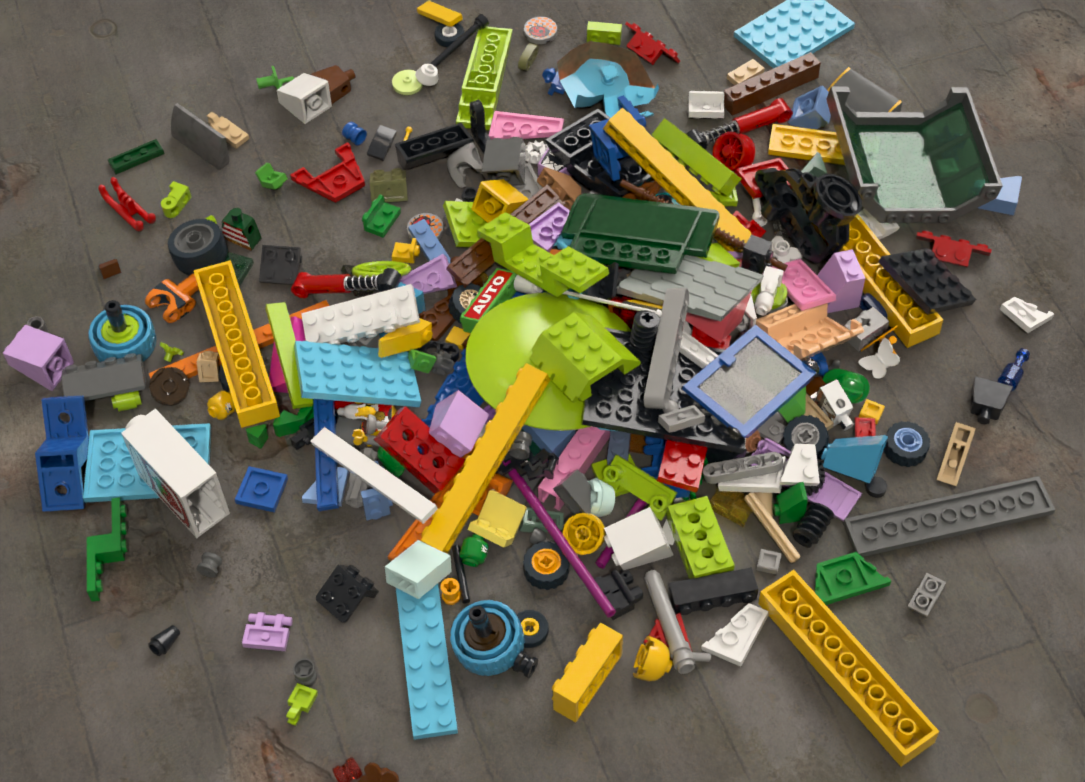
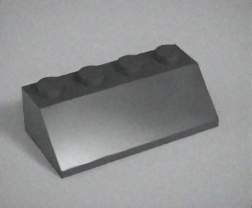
[61,353,146,401]

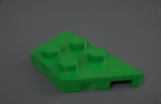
[814,552,891,605]

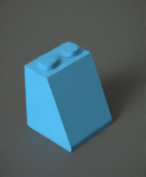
[821,435,888,483]

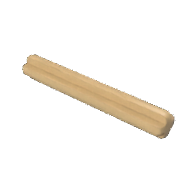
[744,492,800,563]

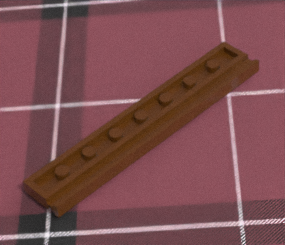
[446,185,565,288]

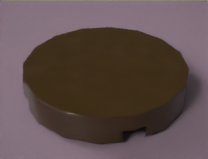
[149,367,189,406]

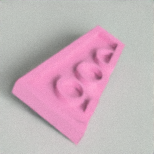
[489,111,564,140]

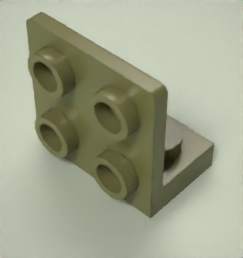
[370,168,408,202]

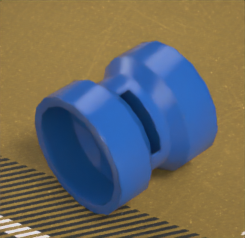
[342,121,367,145]

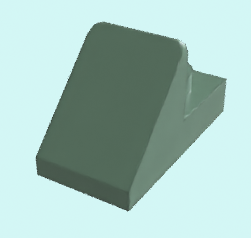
[801,152,827,178]

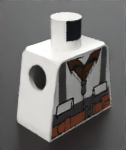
[814,380,854,431]

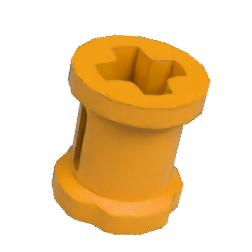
[441,578,460,605]

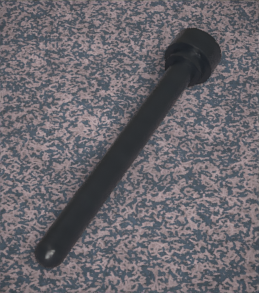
[430,14,489,67]

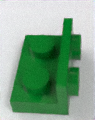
[362,194,401,238]

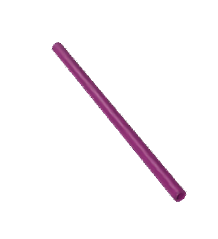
[502,460,616,618]

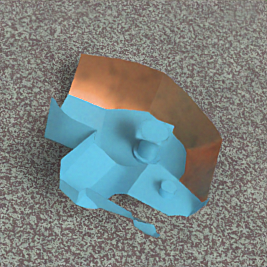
[557,41,659,118]

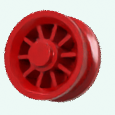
[713,132,755,173]

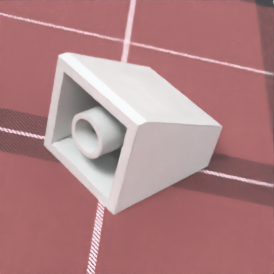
[277,73,332,124]
[604,507,673,570]

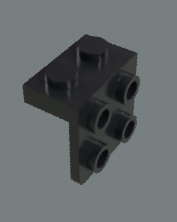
[316,564,379,623]

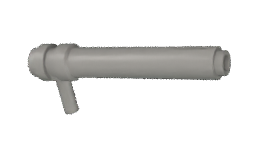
[644,570,711,674]

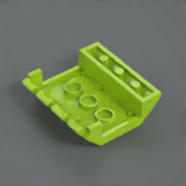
[530,312,641,402]

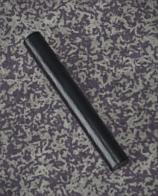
[452,545,470,604]

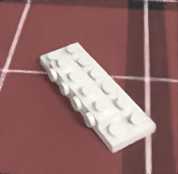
[301,284,420,345]

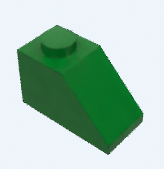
[773,482,808,524]

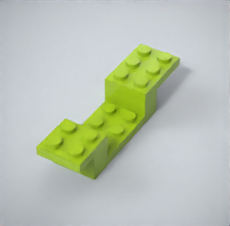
[477,212,609,297]

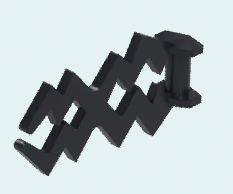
[496,449,559,481]

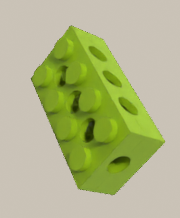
[666,496,735,579]

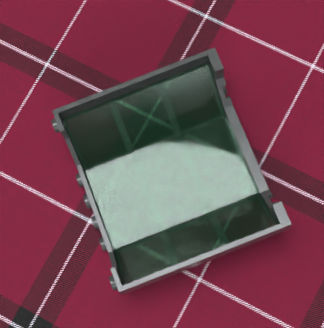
[826,86,1003,223]

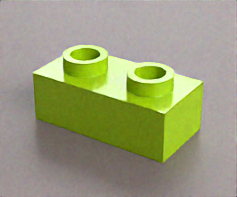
[587,21,622,45]

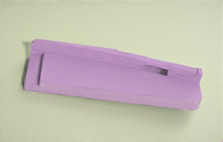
[750,438,862,522]

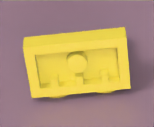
[467,490,527,548]

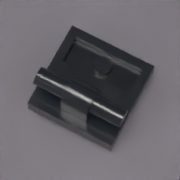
[259,245,302,285]

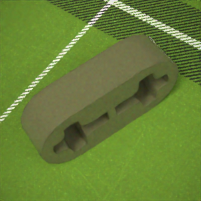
[518,43,539,71]

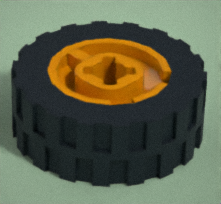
[523,541,570,590]

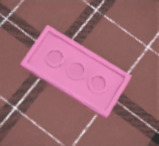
[772,259,836,311]

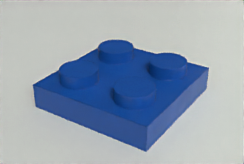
[235,466,288,512]

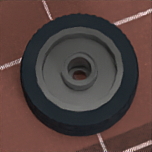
[168,219,228,275]

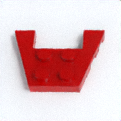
[290,142,365,203]

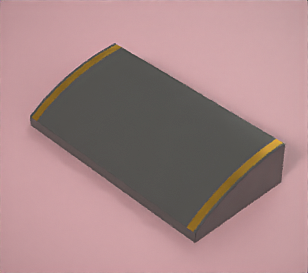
[826,67,903,112]

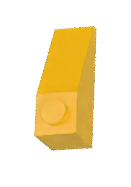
[378,318,433,358]

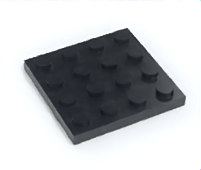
[878,248,977,315]

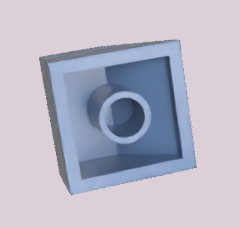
[788,85,831,129]

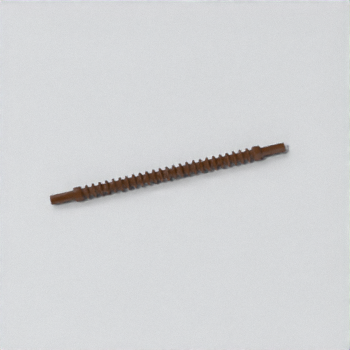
[620,179,788,272]

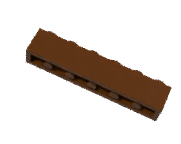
[724,52,821,116]

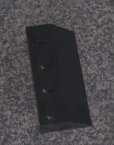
[395,123,474,170]

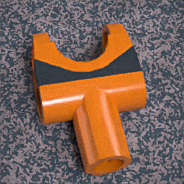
[145,274,199,323]

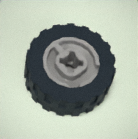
[783,415,829,458]

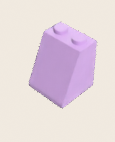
[817,249,865,313]
[3,325,74,391]
[429,390,489,457]

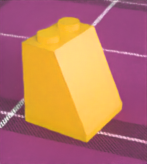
[471,179,528,223]

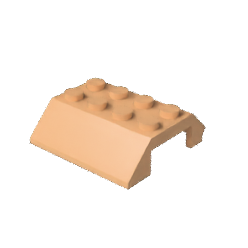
[756,303,864,361]

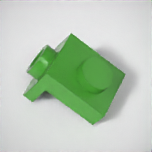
[255,163,288,189]
[408,349,436,374]

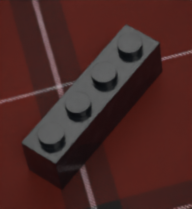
[668,567,758,615]

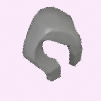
[447,143,483,188]

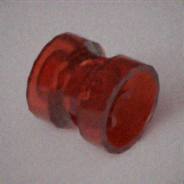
[332,757,363,782]

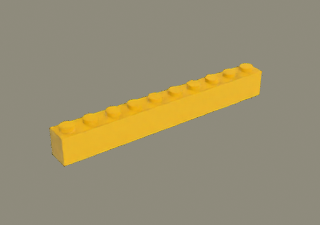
[603,108,751,253]
[421,363,550,554]

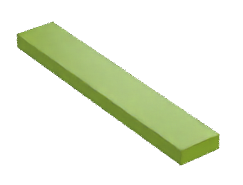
[265,302,313,409]

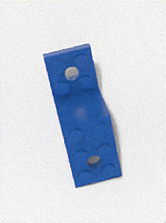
[589,95,646,181]
[35,395,89,511]

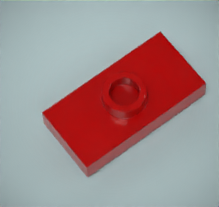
[854,417,876,437]

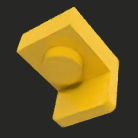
[392,238,420,264]

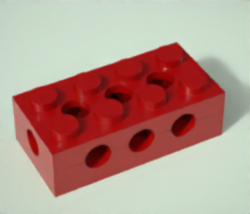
[373,406,465,493]

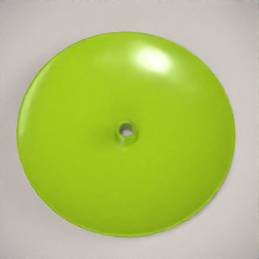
[465,292,631,431]

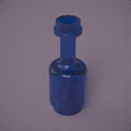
[998,348,1030,392]

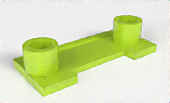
[602,454,678,521]

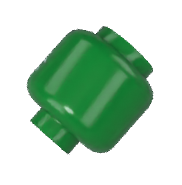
[459,534,489,567]

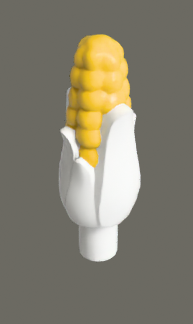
[337,404,376,420]

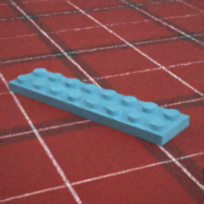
[396,584,458,740]

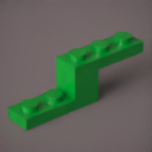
[87,497,128,602]

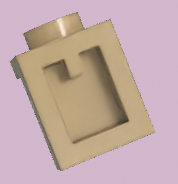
[197,351,220,382]

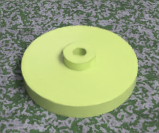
[392,70,423,95]

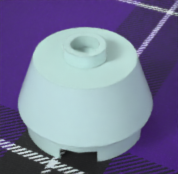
[588,478,615,517]

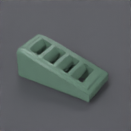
[519,507,564,532]

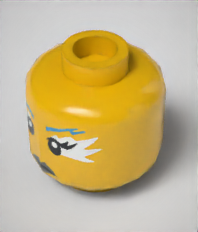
[207,391,236,420]

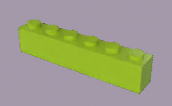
[652,118,741,196]

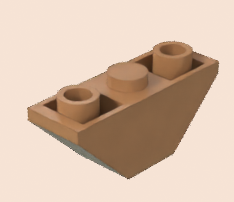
[537,167,581,210]

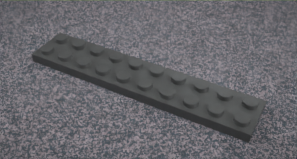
[843,476,1055,557]

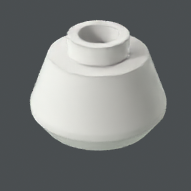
[415,64,438,86]

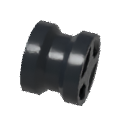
[513,651,538,678]

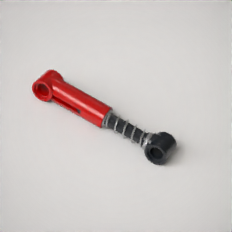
[686,98,793,149]
[291,268,402,298]

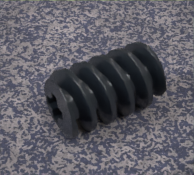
[629,310,660,353]
[793,503,834,548]

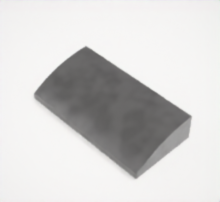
[171,103,230,170]

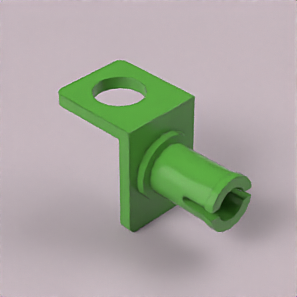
[256,66,294,90]

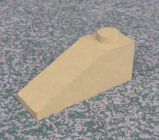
[937,422,976,486]

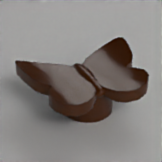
[358,762,399,782]

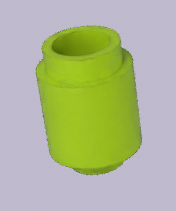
[111,391,142,412]

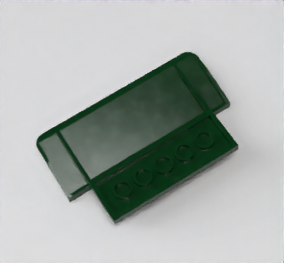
[562,193,720,274]

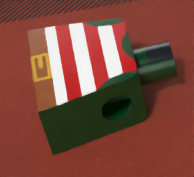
[222,208,262,251]

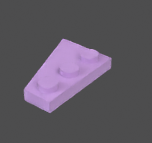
[400,254,457,294]

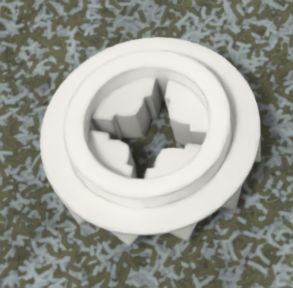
[525,140,549,164]

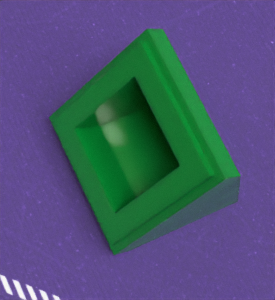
[246,424,269,449]

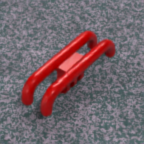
[98,177,156,232]

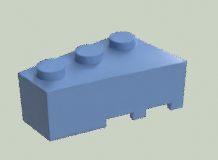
[522,425,575,463]

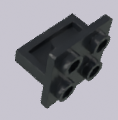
[583,262,619,305]

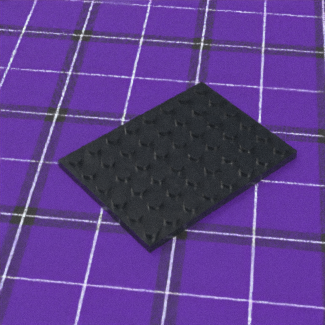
[582,328,747,454]

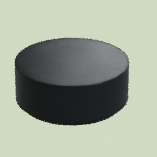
[866,477,887,498]

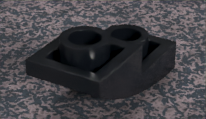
[367,125,397,161]

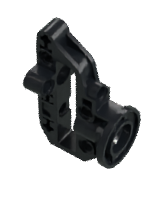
[755,168,862,264]

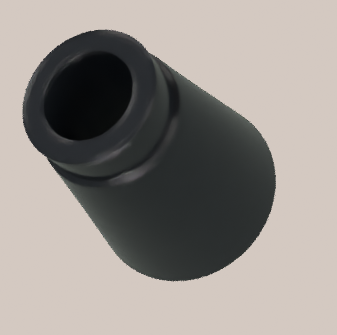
[148,625,180,656]

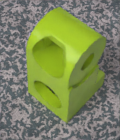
[161,181,191,218]

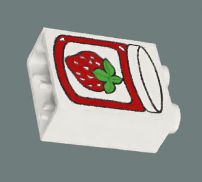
[121,409,230,538]

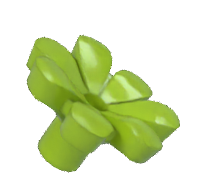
[160,342,184,362]

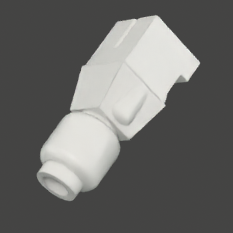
[754,266,784,316]

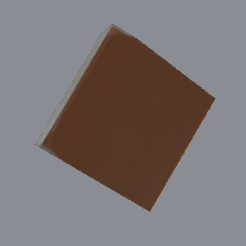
[806,377,827,399]

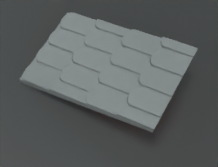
[616,255,764,343]

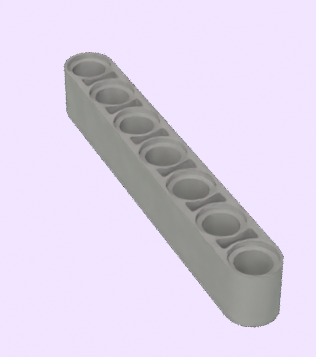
[644,288,689,409]

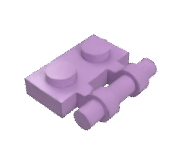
[242,612,292,651]

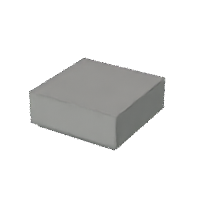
[757,549,782,575]

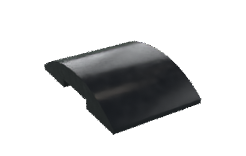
[545,109,652,197]

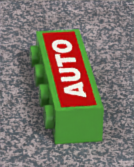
[460,268,517,333]

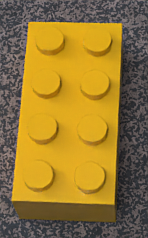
[552,623,623,723]

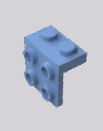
[361,461,393,520]

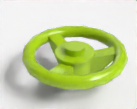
[351,261,411,289]

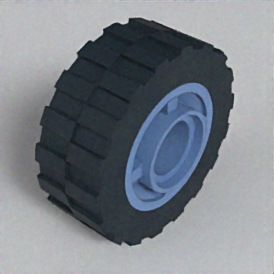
[883,421,930,467]

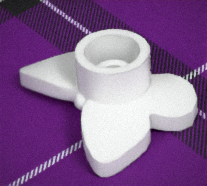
[771,235,803,263]
[858,338,900,379]

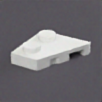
[1000,297,1054,333]
[779,444,820,486]

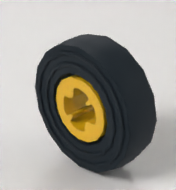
[517,610,549,648]

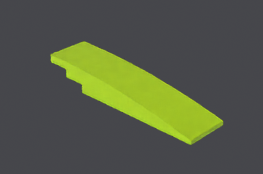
[456,27,513,130]

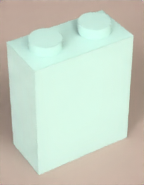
[385,540,452,599]

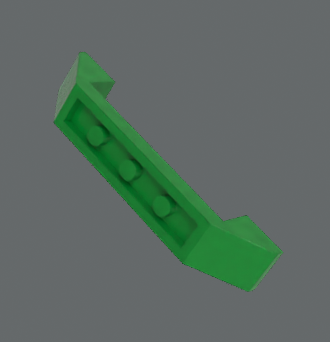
[273,344,341,437]

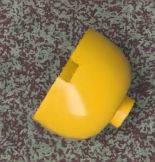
[563,513,606,555]
[633,636,672,682]

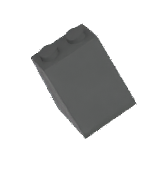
[482,137,526,186]

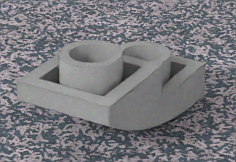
[908,573,946,617]

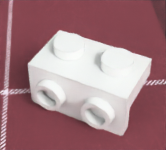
[688,91,724,119]

